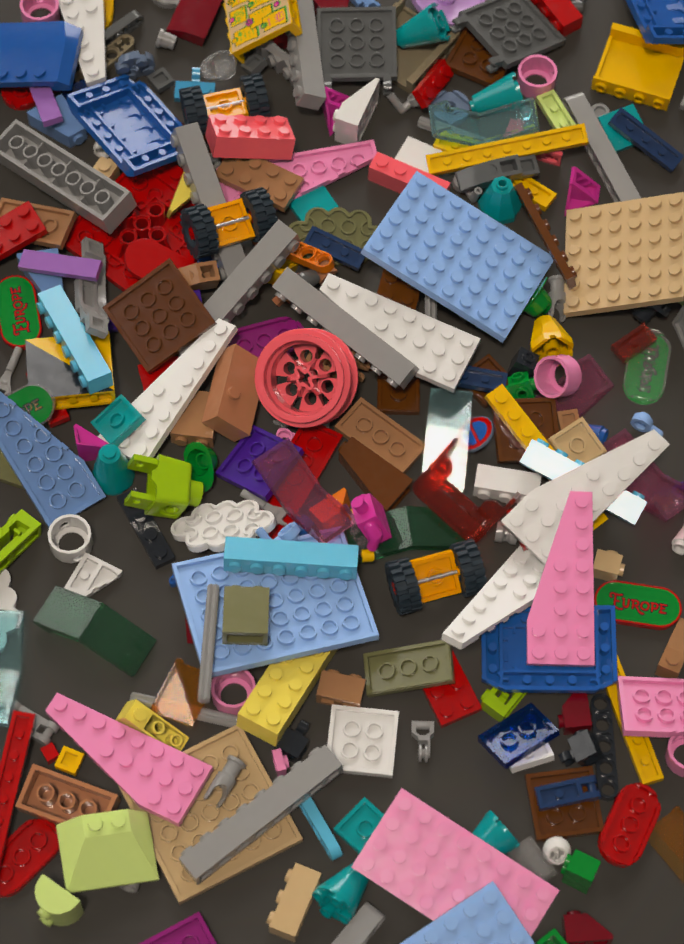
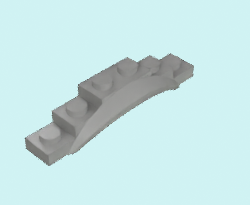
[253,40,293,86]
[74,237,109,339]

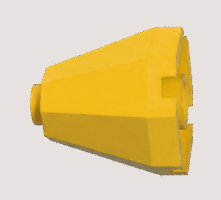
[530,315,574,366]

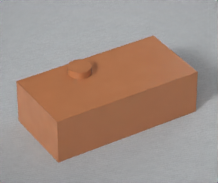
[202,344,259,442]
[15,764,121,825]

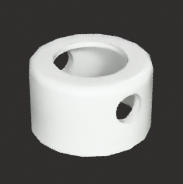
[48,514,93,564]

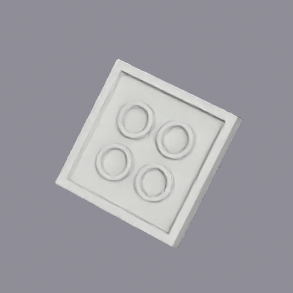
[327,704,399,778]

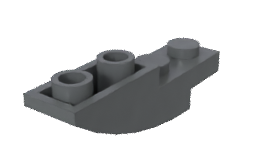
[455,154,540,192]

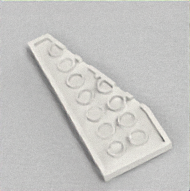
[319,273,481,393]
[501,429,670,565]

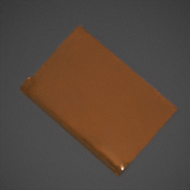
[150,658,214,727]
[648,806,684,884]

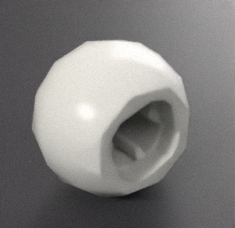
[542,836,571,866]

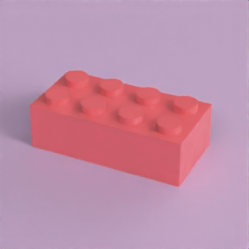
[205,114,296,160]

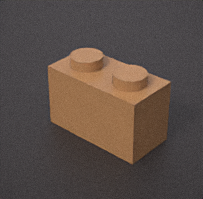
[316,669,366,707]

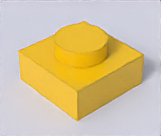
[54,746,85,777]

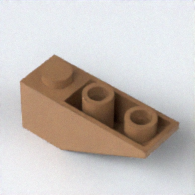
[178,260,220,291]

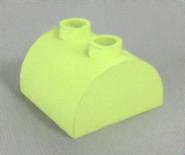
[35,874,84,927]

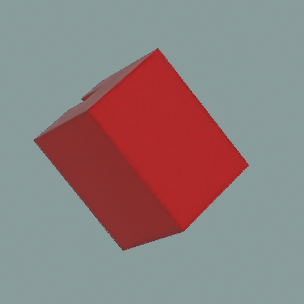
[40,742,59,765]

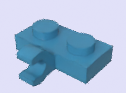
[174,67,216,102]

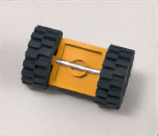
[179,72,271,135]
[180,187,278,259]
[385,539,487,616]

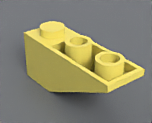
[116,699,189,751]

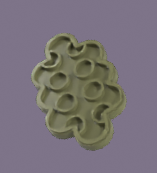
[289,207,378,267]

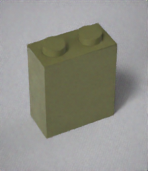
[222,585,270,645]

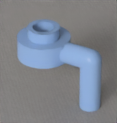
[630,412,663,436]
[255,522,301,541]

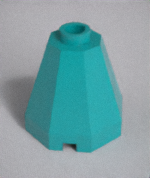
[478,176,522,225]

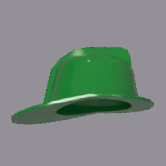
[522,277,552,317]
[184,442,218,493]

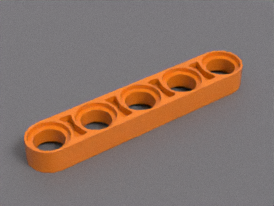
[251,239,334,274]

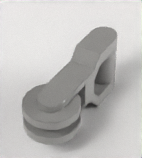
[411,720,434,763]

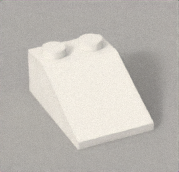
[332,78,380,144]

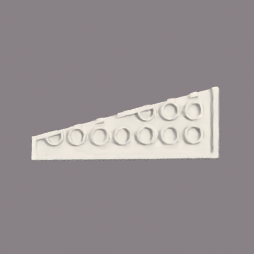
[58,0,107,87]
[98,318,238,459]
[441,545,545,650]

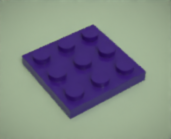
[215,425,304,501]

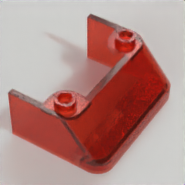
[413,436,520,543]

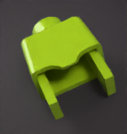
[124,454,203,519]

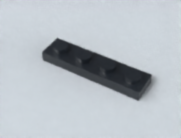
[117,488,175,570]

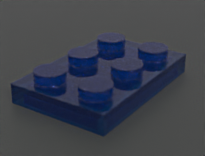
[478,703,559,769]

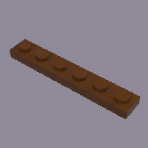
[515,182,577,290]

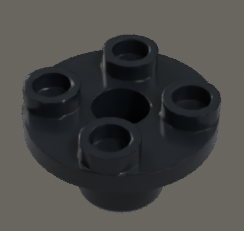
[632,304,672,324]

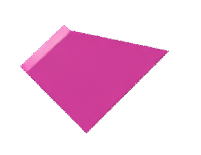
[321,87,350,136]
[564,166,600,217]
[74,424,108,462]

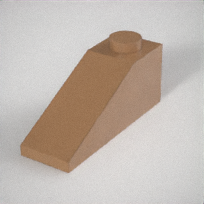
[655,617,684,678]

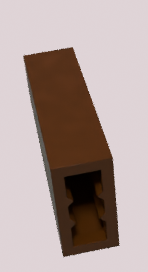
[338,437,413,518]

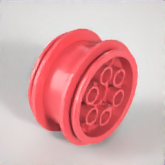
[255,328,358,428]

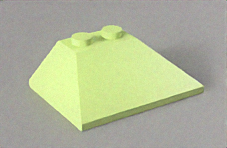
[56,809,159,893]

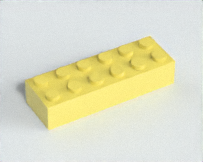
[236,649,338,747]

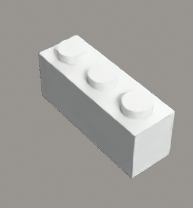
[473,464,541,503]

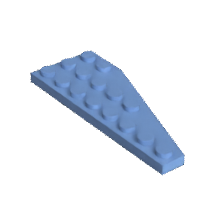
[0,391,106,528]

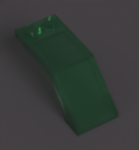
[346,506,466,565]
[32,585,157,677]

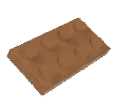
[216,158,304,212]
[0,198,77,250]
[334,397,428,474]

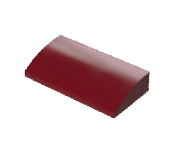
[166,0,223,47]

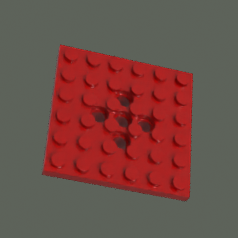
[64,169,197,292]

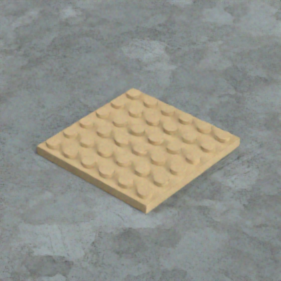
[563,192,684,318]
[118,725,303,905]

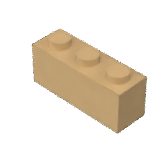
[267,863,322,943]

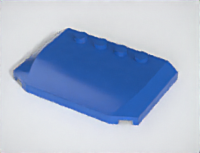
[626,0,684,44]
[0,21,84,91]
[66,74,183,177]
[481,605,618,693]

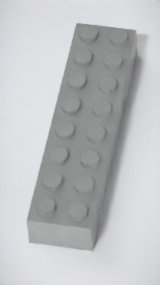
[0,119,137,234]

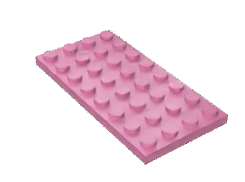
[351,788,560,937]

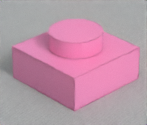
[272,748,290,777]

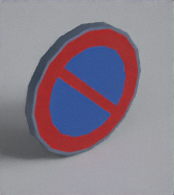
[455,416,494,453]

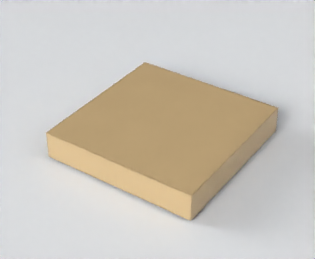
[547,416,607,463]

